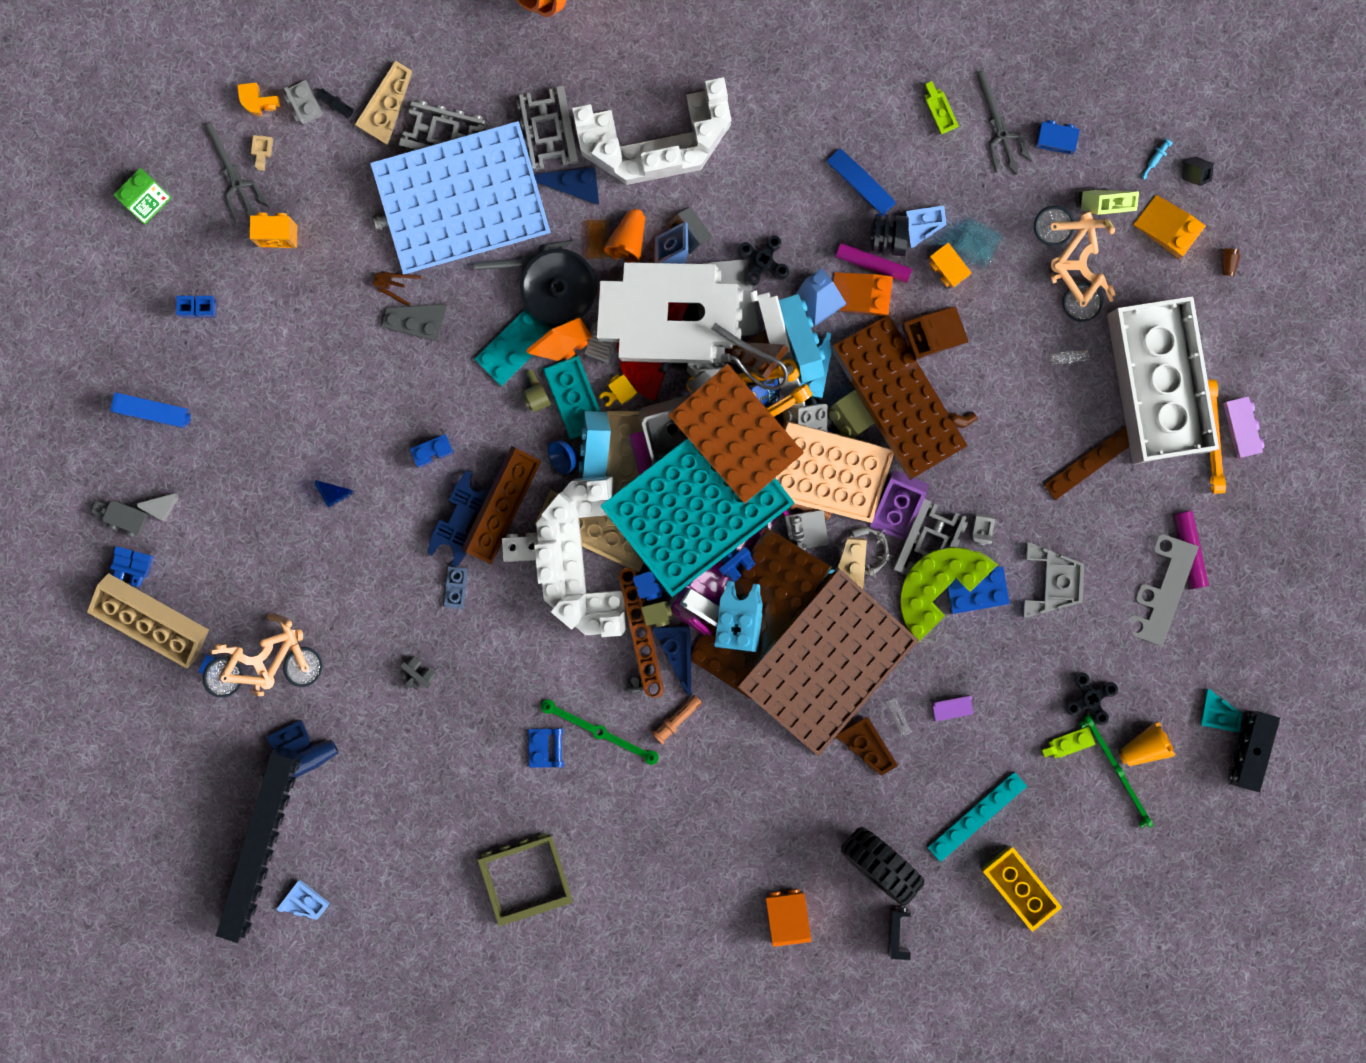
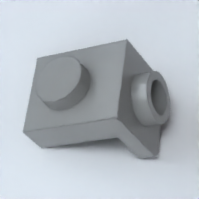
[972,513,995,545]

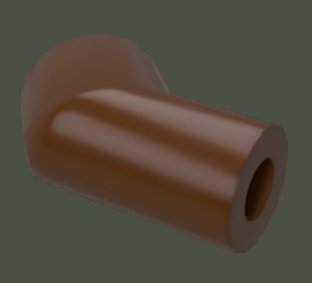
[949,412,978,428]

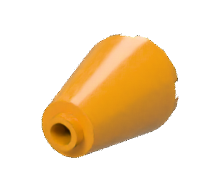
[1119,721,1176,766]

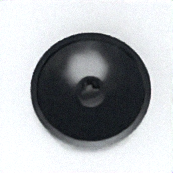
[520,248,597,326]

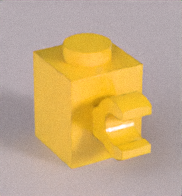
[599,374,637,407]

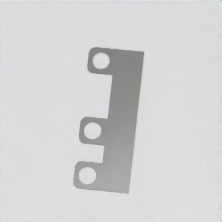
[1129,534,1199,646]

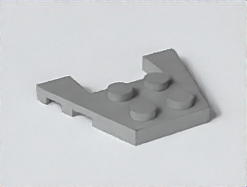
[1023,543,1084,618]

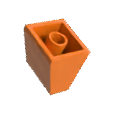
[766,889,812,947]

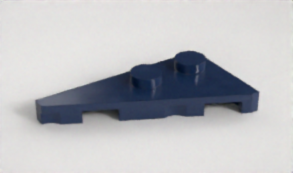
[534,167,599,205]
[653,627,692,694]

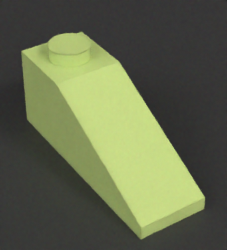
[1081,190,1139,215]

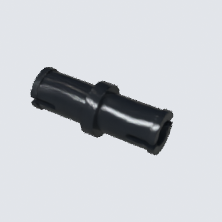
[316,88,354,119]

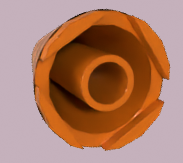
[604,209,646,263]

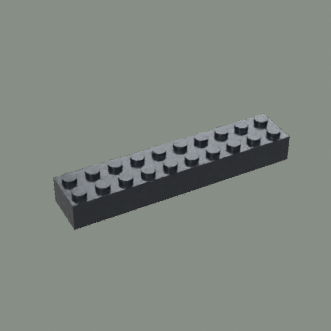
[216,746,302,943]

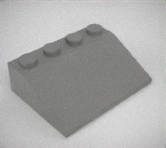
[696,259,759,337]

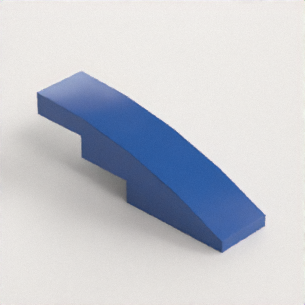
[827,148,896,216]

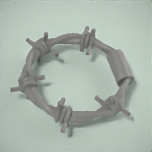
[837,526,894,579]

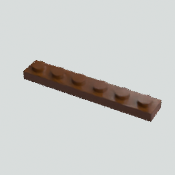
[1044,426,1130,500]

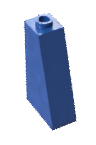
[110,392,191,428]

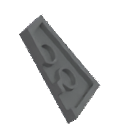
[382,304,447,342]

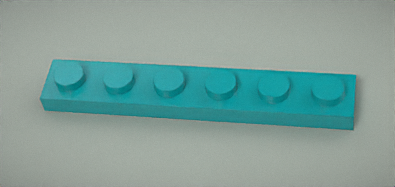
[928,772,1027,862]

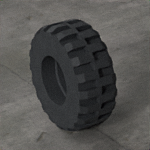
[840,826,925,906]

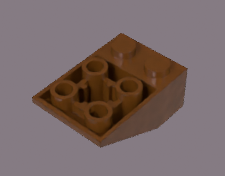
[902,306,969,361]

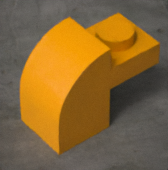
[238,83,280,116]

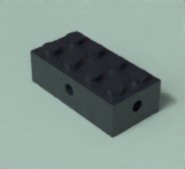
[1228,710,1280,793]

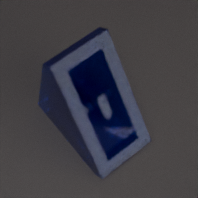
[315,480,355,508]

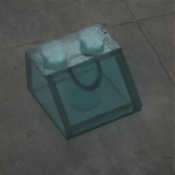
[954,217,1004,268]

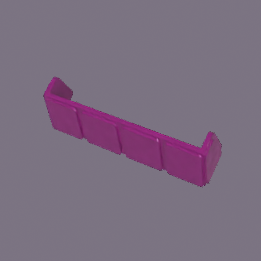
[671,510,790,636]

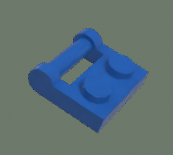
[529,728,564,768]

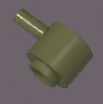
[522,370,551,413]

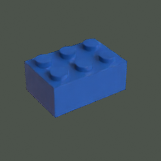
[946,566,1010,614]

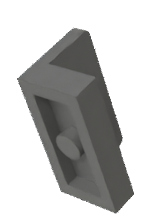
[667,207,712,254]

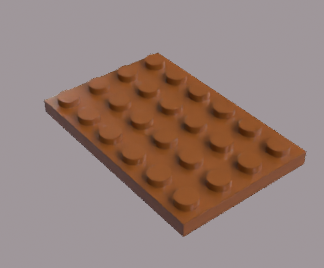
[668,364,804,503]

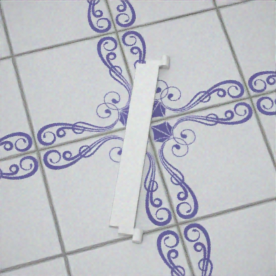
[749,290,806,407]

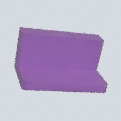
[932,695,973,721]

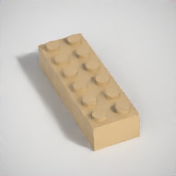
[87,573,209,669]

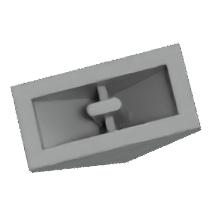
[137,493,179,521]

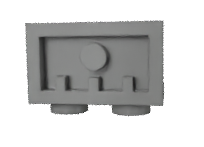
[283,80,323,124]

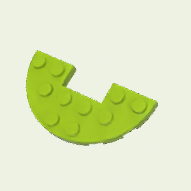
[901,547,998,642]

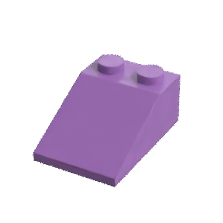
[870,470,929,541]

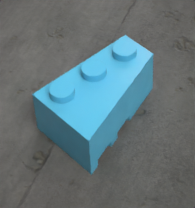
[578,411,611,478]

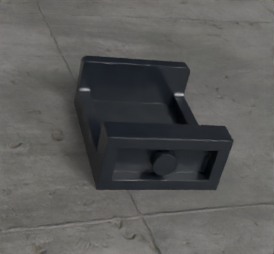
[888,905,912,960]

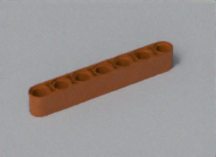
[619,567,664,698]

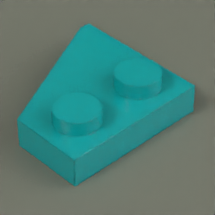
[1200,689,1243,733]

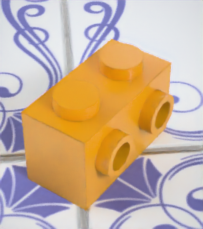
[928,243,971,289]

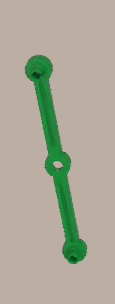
[541,699,659,765]
[1079,714,1154,829]

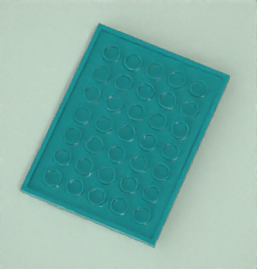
[600,438,795,597]

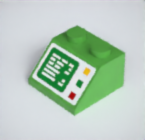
[114,168,172,224]

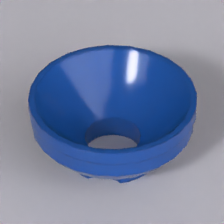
[548,440,578,475]

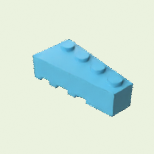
[779,294,825,383]

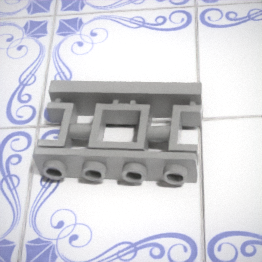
[516,86,578,172]
[399,100,486,151]
[893,499,968,576]

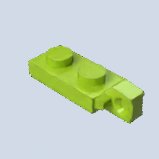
[924,81,959,135]
[1041,726,1096,758]

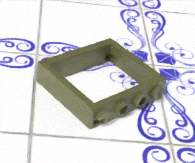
[478,833,573,926]

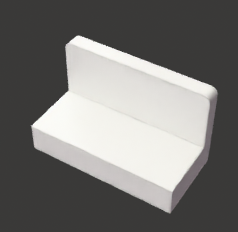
[679,588,719,627]

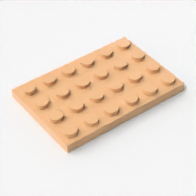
[776,421,894,523]

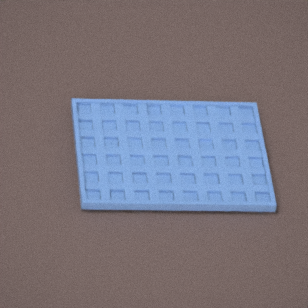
[371,121,551,275]

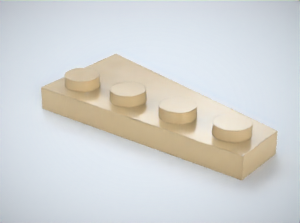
[355,60,412,146]
[838,537,867,589]

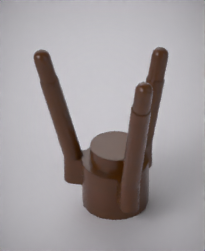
[373,271,423,306]

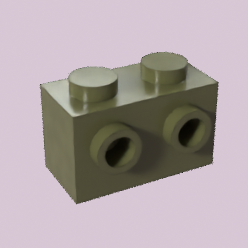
[642,600,674,627]

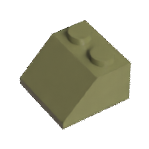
[827,390,875,438]

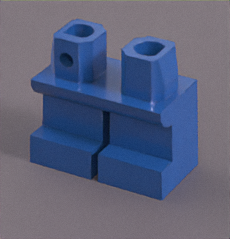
[176,296,216,318]
[110,546,154,587]

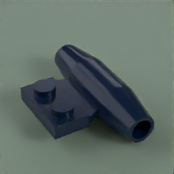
[262,720,338,778]

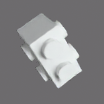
[502,533,538,562]

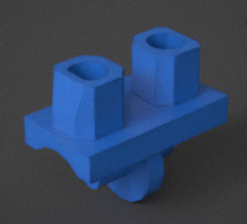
[719,547,755,582]

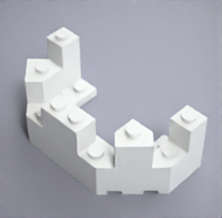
[572,77,731,185]
[534,476,628,637]

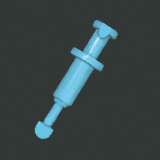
[1141,138,1173,179]

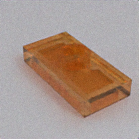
[587,220,608,259]

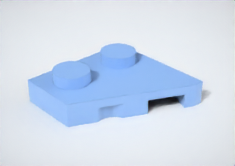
[905,206,946,248]
[276,880,330,920]

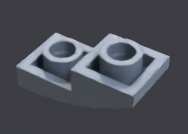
[444,567,468,609]

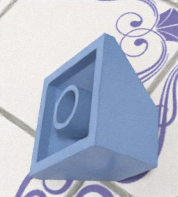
[655,221,688,264]
[795,268,846,326]

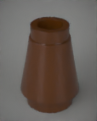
[1222,248,1241,276]

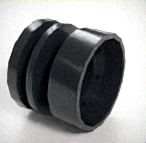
[870,214,909,256]

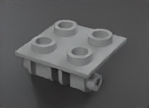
[785,510,829,550]

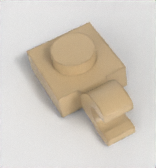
[251,135,273,171]

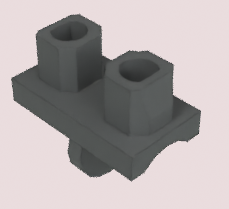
[400,656,436,690]

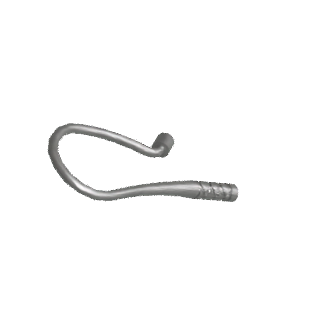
[711,323,789,390]

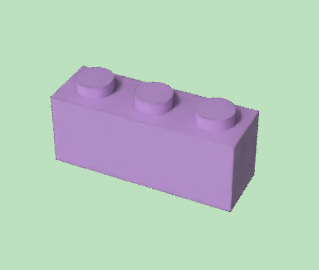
[1223,397,1264,459]

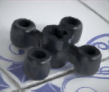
[738,235,789,286]
[1065,672,1118,725]

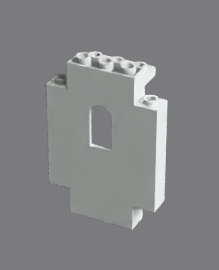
[597,263,743,364]

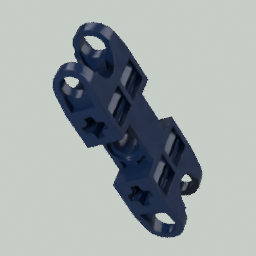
[428,470,494,568]

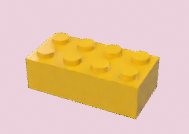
[980,845,1062,932]

